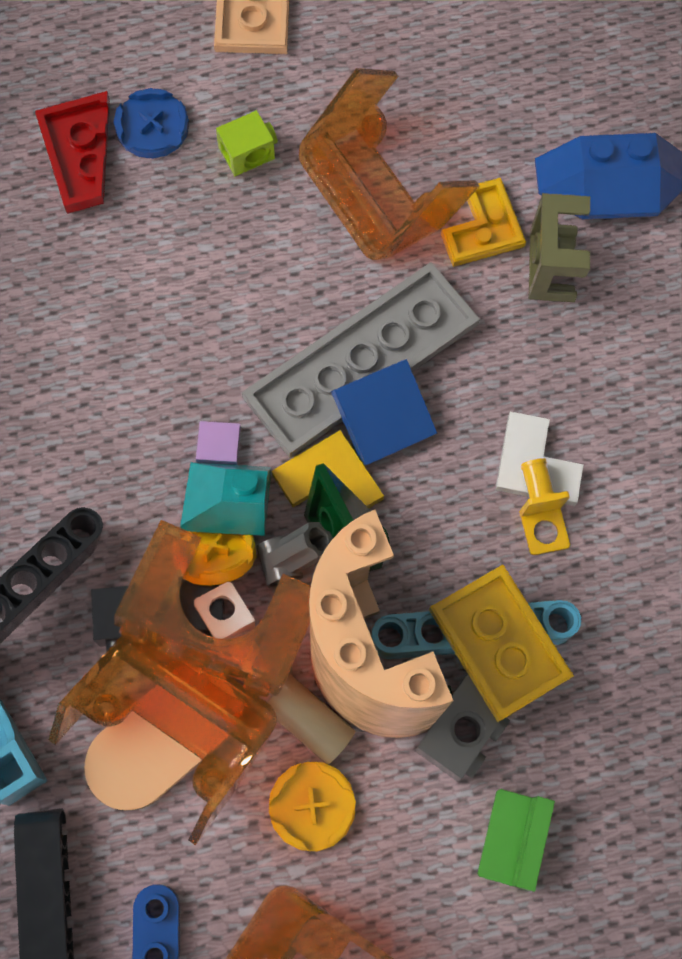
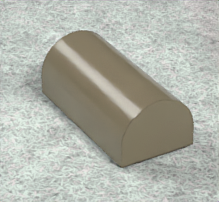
[261,674,356,764]

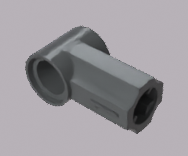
[256,522,333,588]

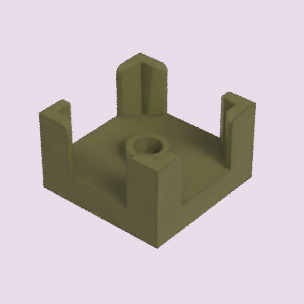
[528,193,590,302]

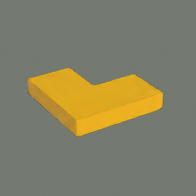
[441,177,526,267]
[271,430,384,508]

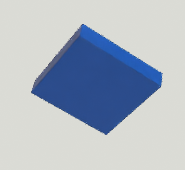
[331,359,437,466]

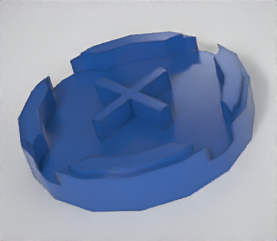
[114,88,189,159]

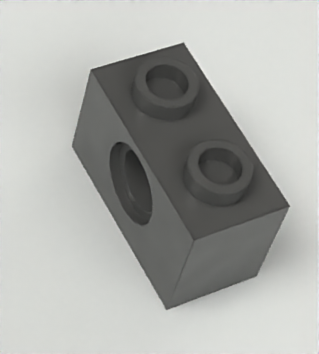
[415,675,510,782]

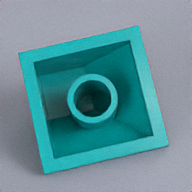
[180,462,271,536]

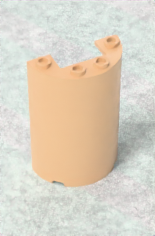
[309,509,453,738]

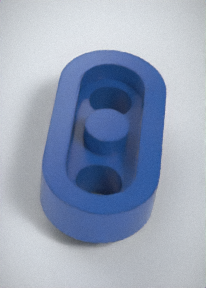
[132,884,180,959]

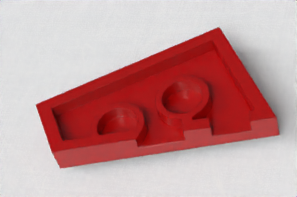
[35,91,110,214]

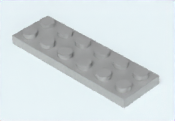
[242,262,480,458]

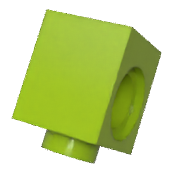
[216,110,278,177]

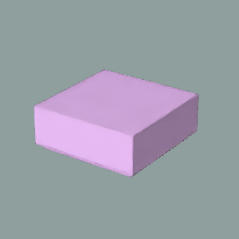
[196,421,241,465]

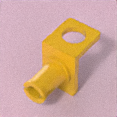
[519,458,570,555]

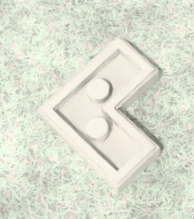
[495,411,583,506]

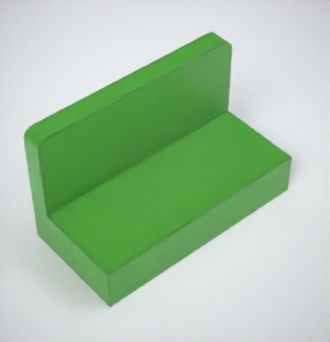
[477,789,555,892]

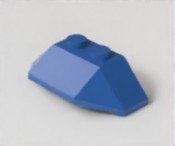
[535,133,682,219]

